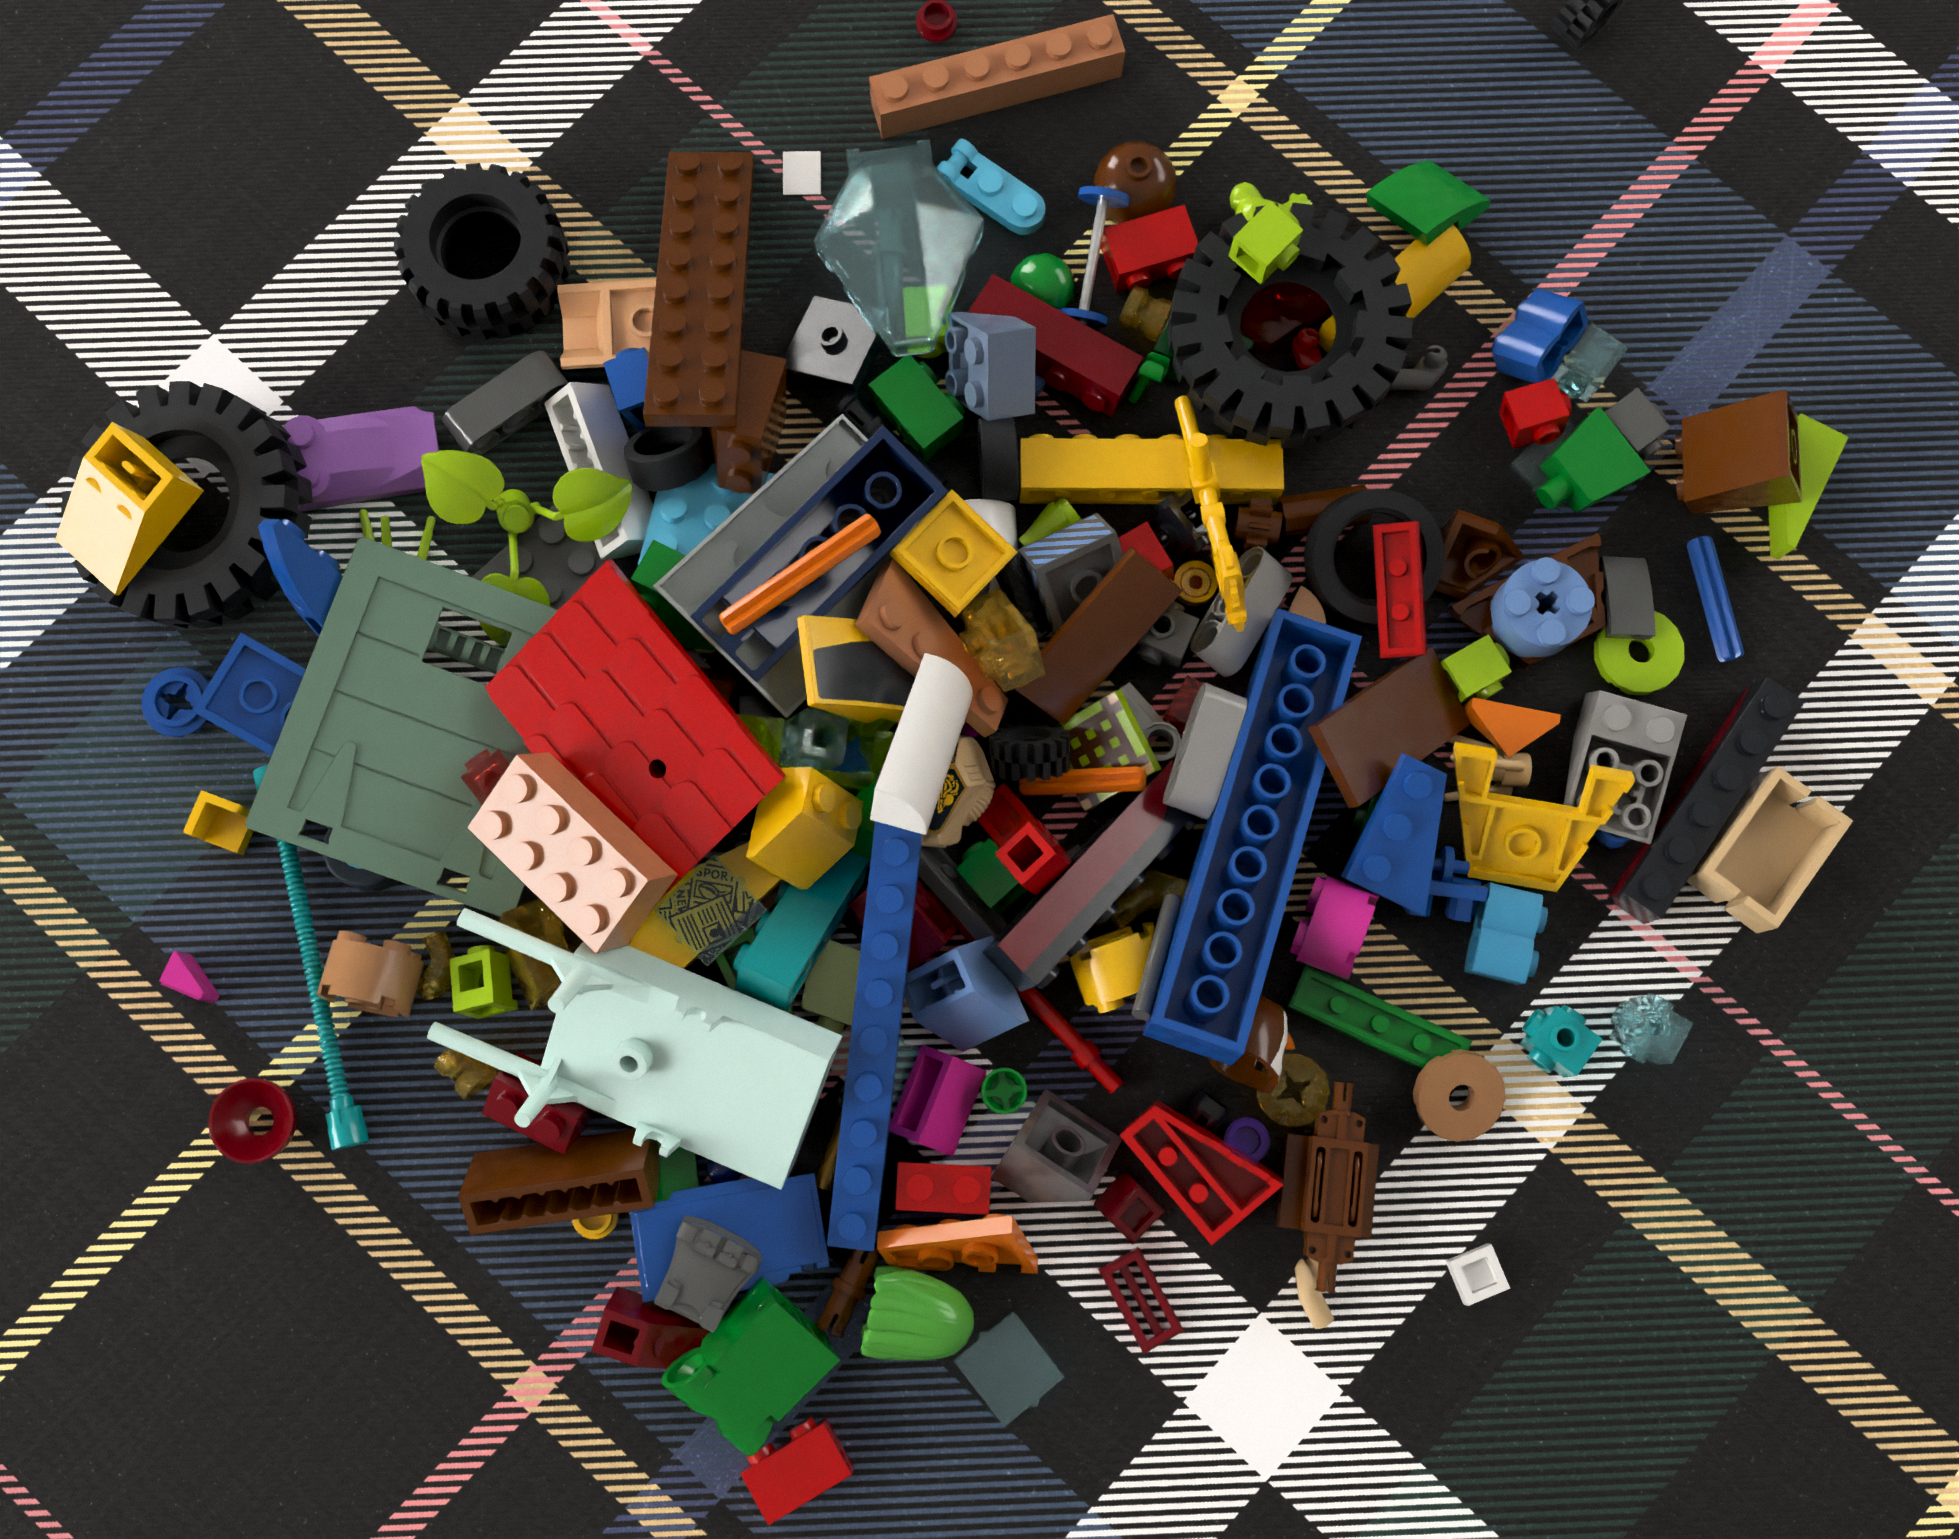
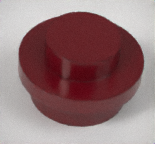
[916,0,957,42]

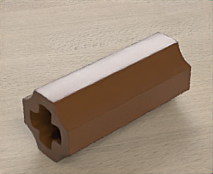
[1277,485,1371,536]

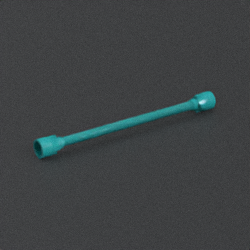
[253,765,369,1151]

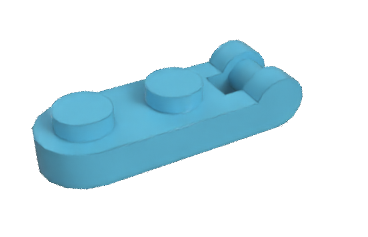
[934,138,1045,235]

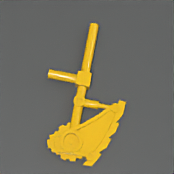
[1174,395,1248,632]

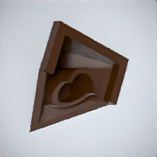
[1435,509,1525,600]

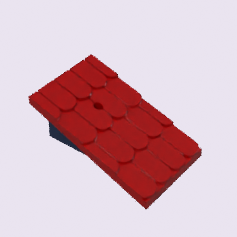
[484,559,786,901]

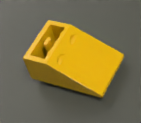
[55,422,204,596]

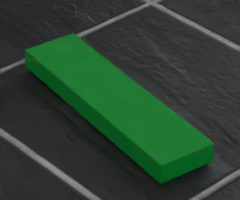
[1286,965,1472,1069]

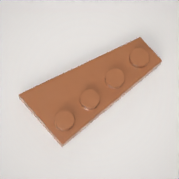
[854,557,1008,738]

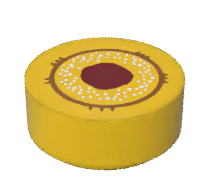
[1173,561,1218,607]

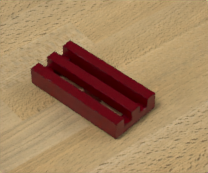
[1098,1246,1184,1354]

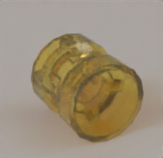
[1118,285,1172,342]
[434,1035,500,1100]

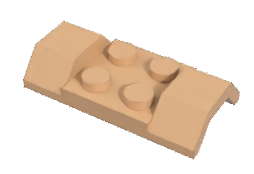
[557,279,656,370]

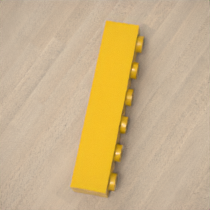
[1019,434,1284,504]

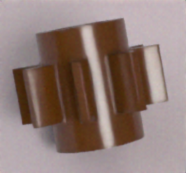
[1233,497,1282,551]

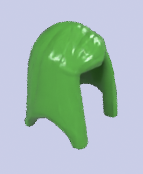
[860,1265,974,1360]

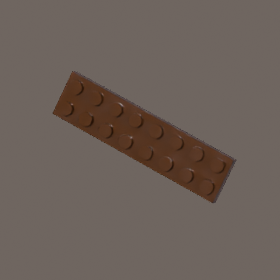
[643,152,755,427]

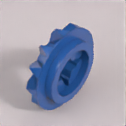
[142,667,210,738]

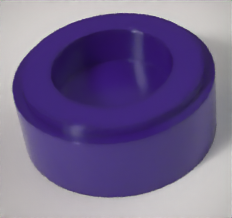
[1222,1117,1270,1161]

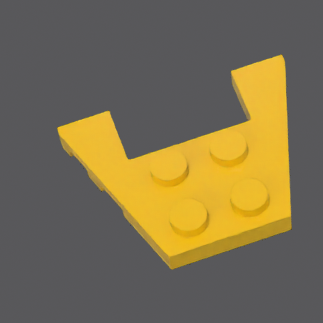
[1453,742,1635,892]

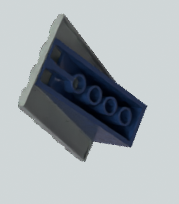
[653,414,948,718]

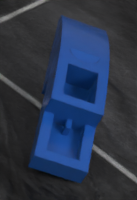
[258,519,343,637]

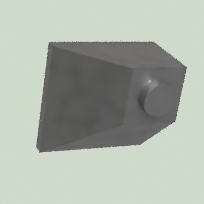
[991,1089,1122,1203]

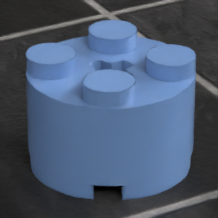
[1490,557,1595,658]

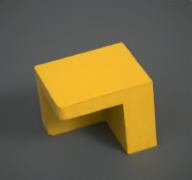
[183,790,254,855]

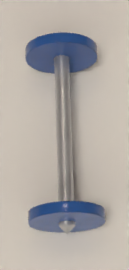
[1058,186,1130,328]

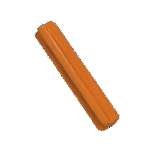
[1019,766,1146,796]

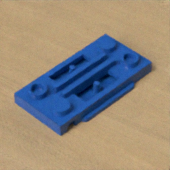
[630,1173,830,1302]

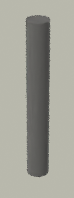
[1132,894,1182,1020]

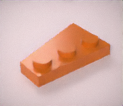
[877,1214,1038,1274]

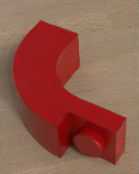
[977,783,1072,895]

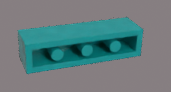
[733,850,870,1012]

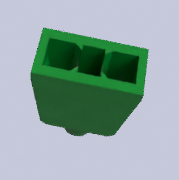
[1536,406,1651,513]

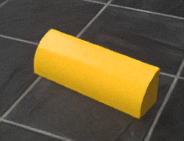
[1318,224,1471,353]

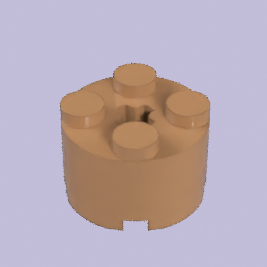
[317,931,424,1018]

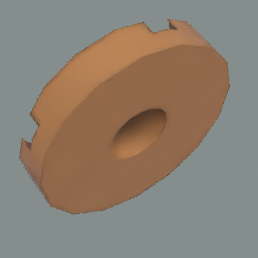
[1413,1049,1506,1142]

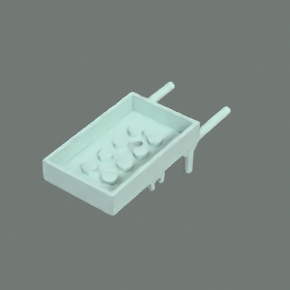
[427,908,842,1190]

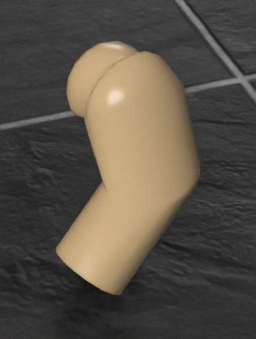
[1294,1258,1334,1329]

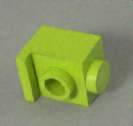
[450,945,518,1019]

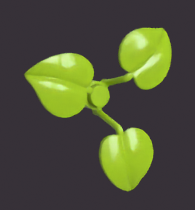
[421,450,632,645]

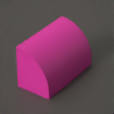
[889,1045,987,1157]

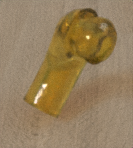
[417,931,455,1000]

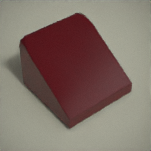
[1094,1172,1165,1244]

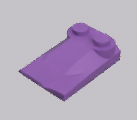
[283,406,439,512]

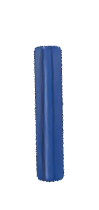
[1687,536,1744,662]

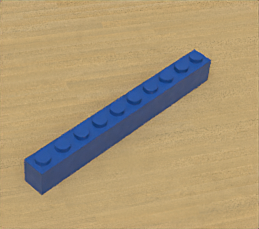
[827,821,923,1251]

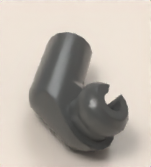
[1390,345,1448,390]

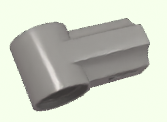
[1119,682,1181,767]

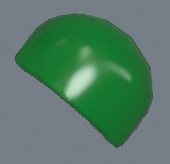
[1011,253,1075,309]

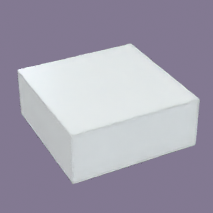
[1445,1244,1510,1306]

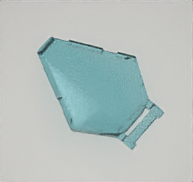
[814,139,984,357]

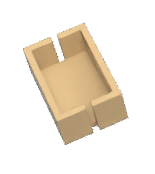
[1686,766,1853,933]

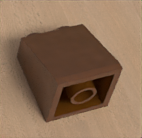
[705,350,787,494]
[1675,390,1802,514]

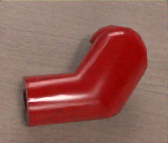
[1292,328,1323,371]

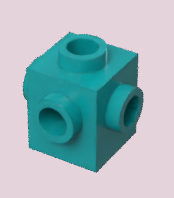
[1519,1005,1603,1078]

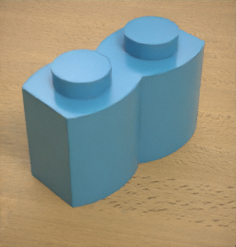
[1464,882,1548,985]

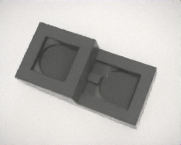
[1599,556,1655,640]

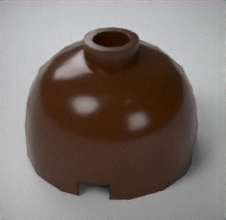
[1093,141,1177,224]

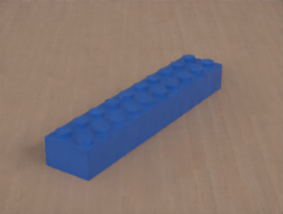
[1142,608,1362,1066]

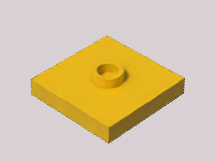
[889,490,1017,618]

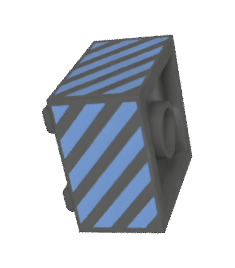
[1018,513,1124,634]

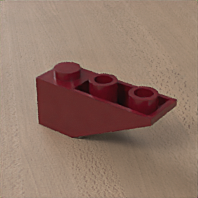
[591,1286,710,1369]

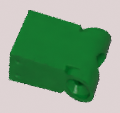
[662,1276,840,1457]

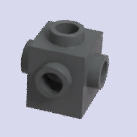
[1133,601,1199,668]

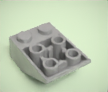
[1564,690,1687,844]

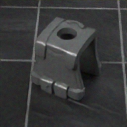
[654,1215,762,1333]

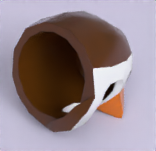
[1208,995,1295,1093]

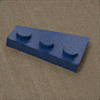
[1341,753,1447,917]

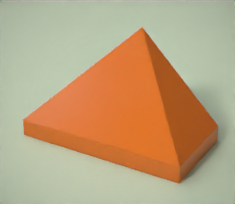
[1462,698,1561,757]

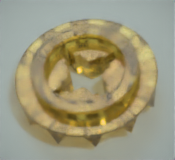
[1256,1053,1331,1127]

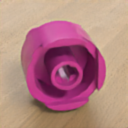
[1290,876,1379,980]

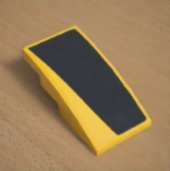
[797,615,965,724]

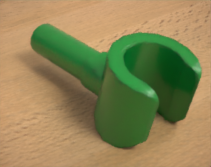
[1128,352,1171,403]

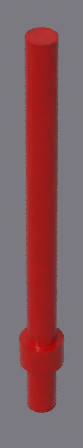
[929,890,1124,1094]

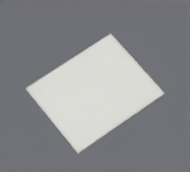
[783,151,821,195]

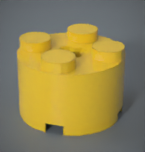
[1068,922,1155,1013]

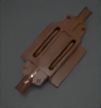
[1276,1082,1379,1293]

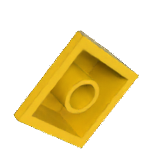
[746,767,863,890]

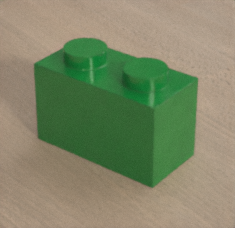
[868,353,965,461]

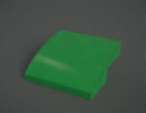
[1366,160,1490,246]

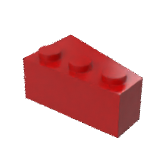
[1119,1100,1284,1245]

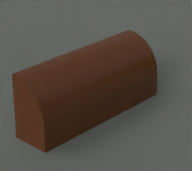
[1012,546,1183,725]
[458,1129,659,1235]

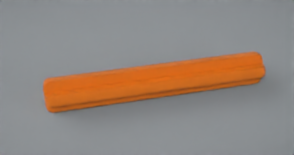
[719,514,881,635]

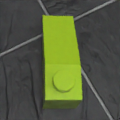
[1768,413,1849,560]

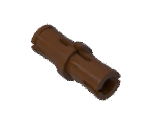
[815,1247,881,1338]

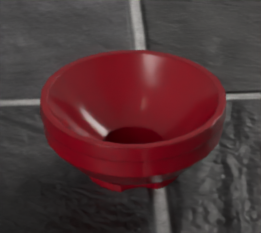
[208,1078,297,1164]

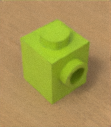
[1228,200,1303,285]
[1440,634,1512,704]

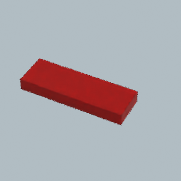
[1373,521,1427,659]

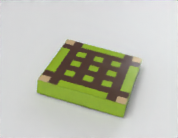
[1057,690,1162,811]

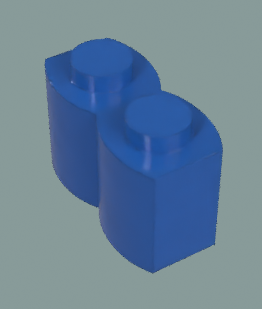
[1492,288,1588,383]

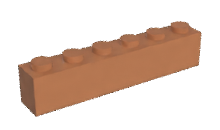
[869,14,1125,139]

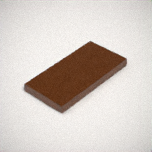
[1308,646,1471,808]

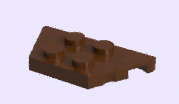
[1447,533,1606,668]

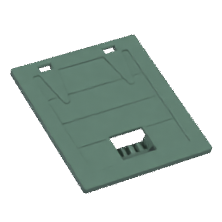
[245,537,558,919]

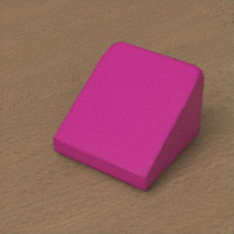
[159,951,220,1003]

